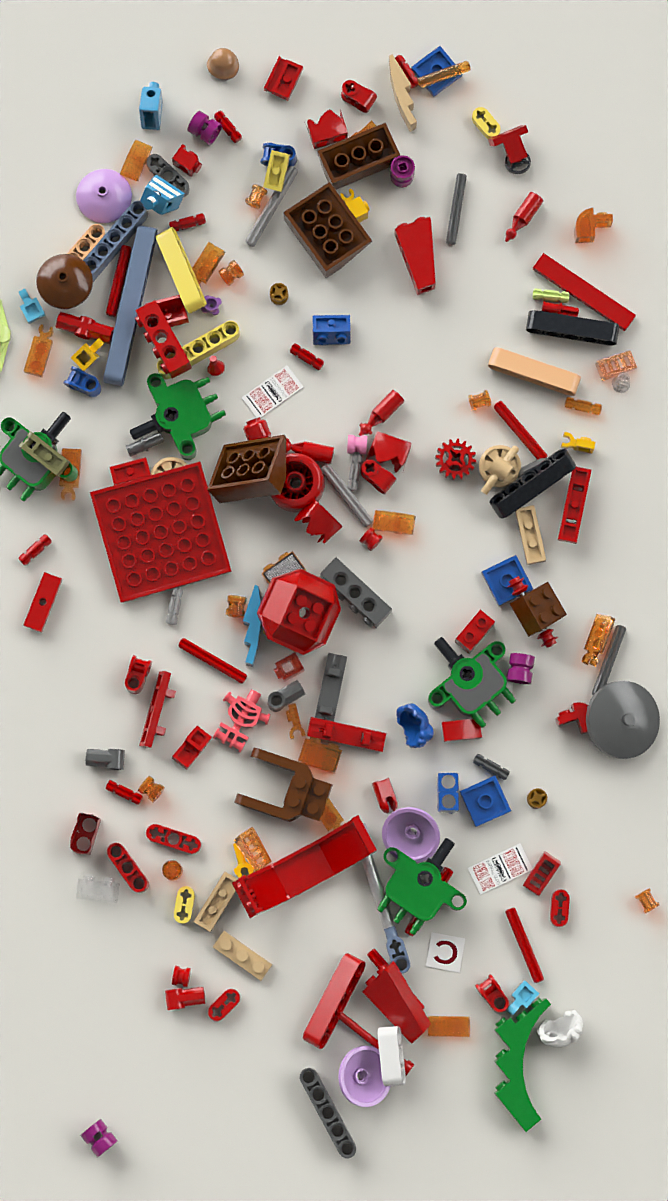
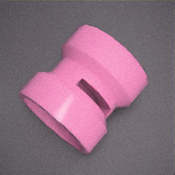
[347,435,367,455]

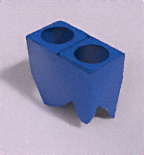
[437,773,459,814]

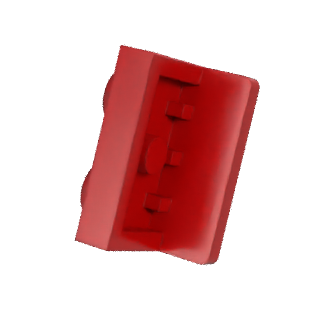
[145,295,189,327]

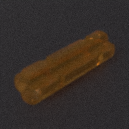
[565,397,602,415]

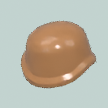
[207,48,239,80]

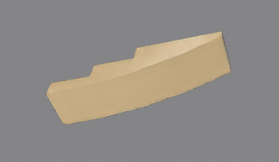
[389,54,417,132]

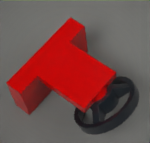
[488,125,531,174]

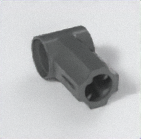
[268,680,306,712]
[85,749,125,770]

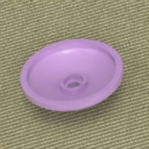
[76,169,132,223]
[382,807,440,863]
[338,1046,391,1107]

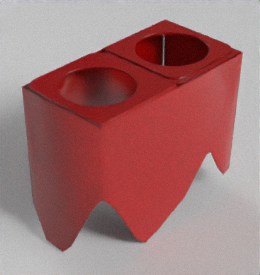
[304,109,348,149]
[366,431,411,473]
[294,499,343,544]
[70,813,101,855]

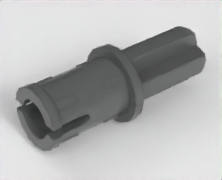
[126,433,164,457]

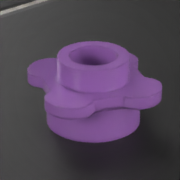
[201,295,222,316]

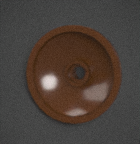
[36,254,93,309]

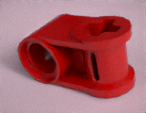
[341,80,377,113]
[360,459,397,494]
[125,655,152,694]
[475,974,509,1013]

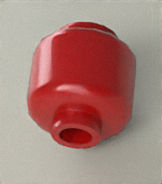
[243,417,271,441]

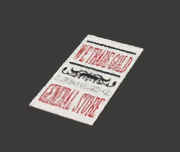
[242,365,303,418]
[468,843,532,895]

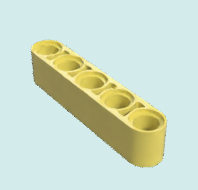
[156,227,207,314]
[157,321,240,379]

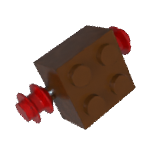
[508,576,567,648]

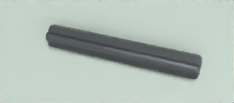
[446,173,467,245]
[592,625,626,695]

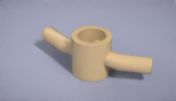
[481,446,519,495]

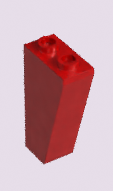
[394,217,436,295]
[362,961,431,1044]

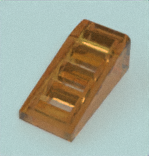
[595,351,637,381]
[234,827,272,871]

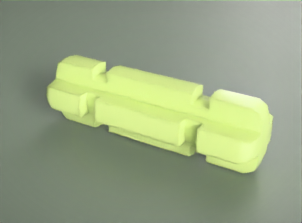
[532,288,569,303]

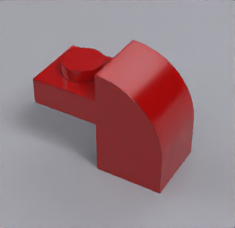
[555,702,588,735]

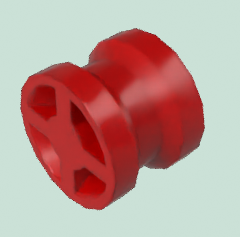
[359,527,383,551]
[172,965,191,988]

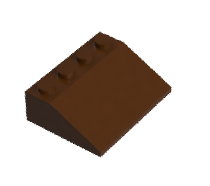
[283,182,372,278]
[207,435,286,503]

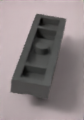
[315,653,347,722]

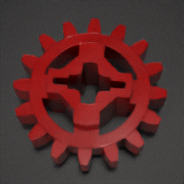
[435,438,476,480]

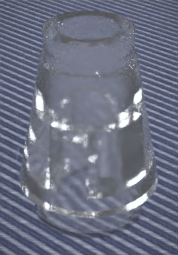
[612,372,630,393]

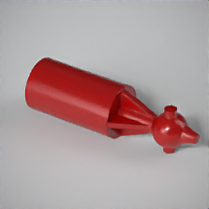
[505,192,544,242]
[358,390,405,437]
[286,438,334,464]

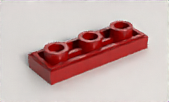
[23,572,63,633]

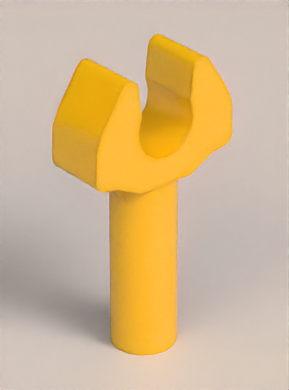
[233,842,254,877]

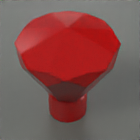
[207,356,225,376]

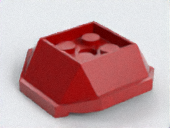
[257,569,341,655]

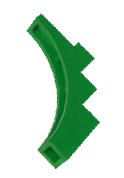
[494,998,551,1132]

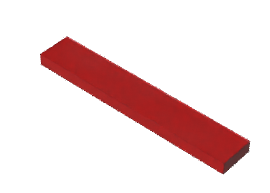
[532,253,636,331]

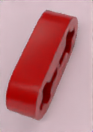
[550,889,570,927]
[208,989,240,1021]

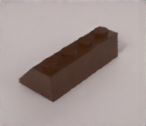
[317,123,400,190]

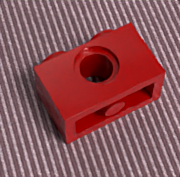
[455,609,495,654]

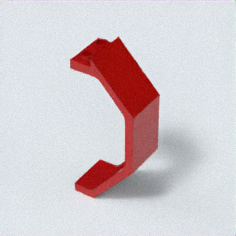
[232,815,377,918]

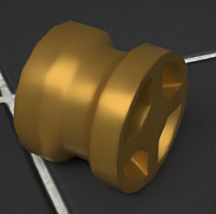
[270,283,288,305]
[527,788,548,809]

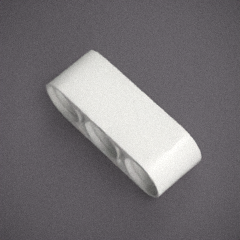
[378,1026,406,1086]

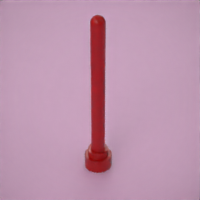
[339,1013,415,1076]

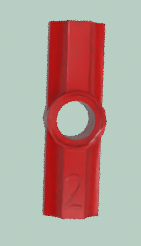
[56,312,114,344]

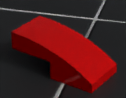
[441,719,482,742]
[172,726,212,770]

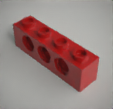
[135,300,192,379]

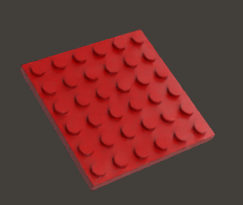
[90,461,232,603]

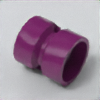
[187,111,222,145]
[390,155,415,188]
[507,653,535,684]
[80,1119,118,1158]

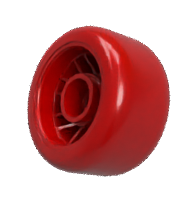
[270,453,325,512]

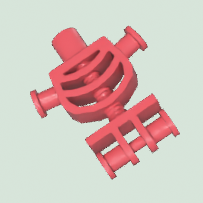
[213,689,271,753]

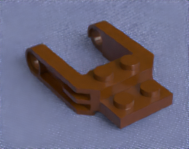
[234,747,333,822]

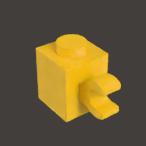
[340,189,370,222]
[71,338,104,371]

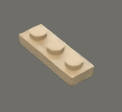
[515,505,546,565]
[194,872,238,932]
[213,931,273,981]

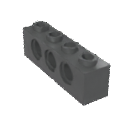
[320,557,392,628]

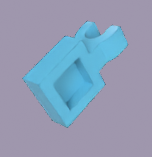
[19,289,46,324]
[506,980,540,1015]

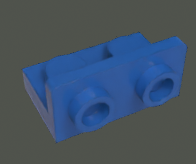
[313,315,351,345]

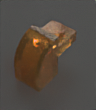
[574,208,613,243]

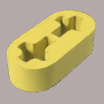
[472,107,501,139]
[174,886,195,924]

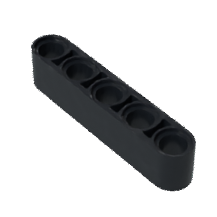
[526,310,620,346]
[489,449,576,518]

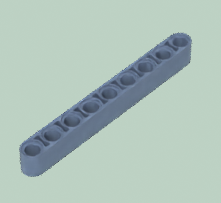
[103,225,158,386]

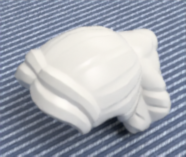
[537,1010,584,1048]

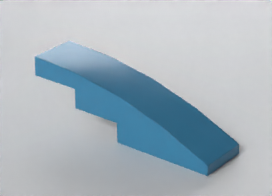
[243,585,261,667]

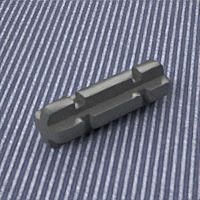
[473,754,510,780]

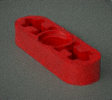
[146,824,201,854]

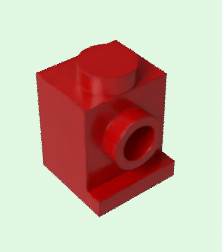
[172,144,202,177]

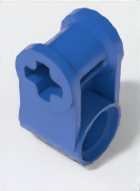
[260,143,297,168]
[63,366,102,397]

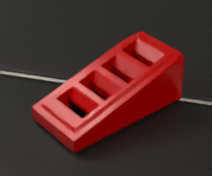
[523,851,561,896]

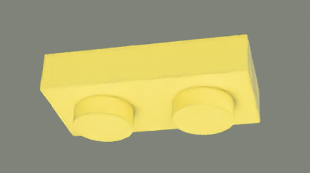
[263,150,290,192]

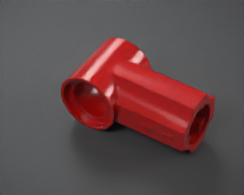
[165,987,206,1010]

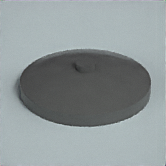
[586,681,660,759]

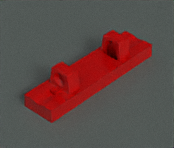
[558,466,592,544]
[139,671,176,748]
[307,717,387,752]

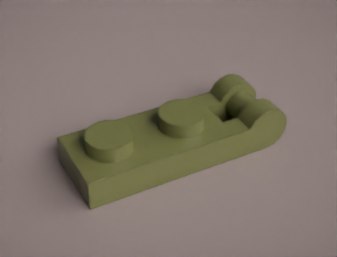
[18,431,70,477]

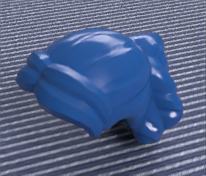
[396,703,434,748]

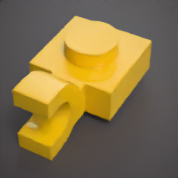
[561,432,596,454]

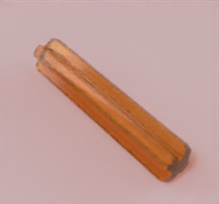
[417,61,471,88]

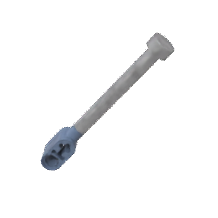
[362,823,410,973]

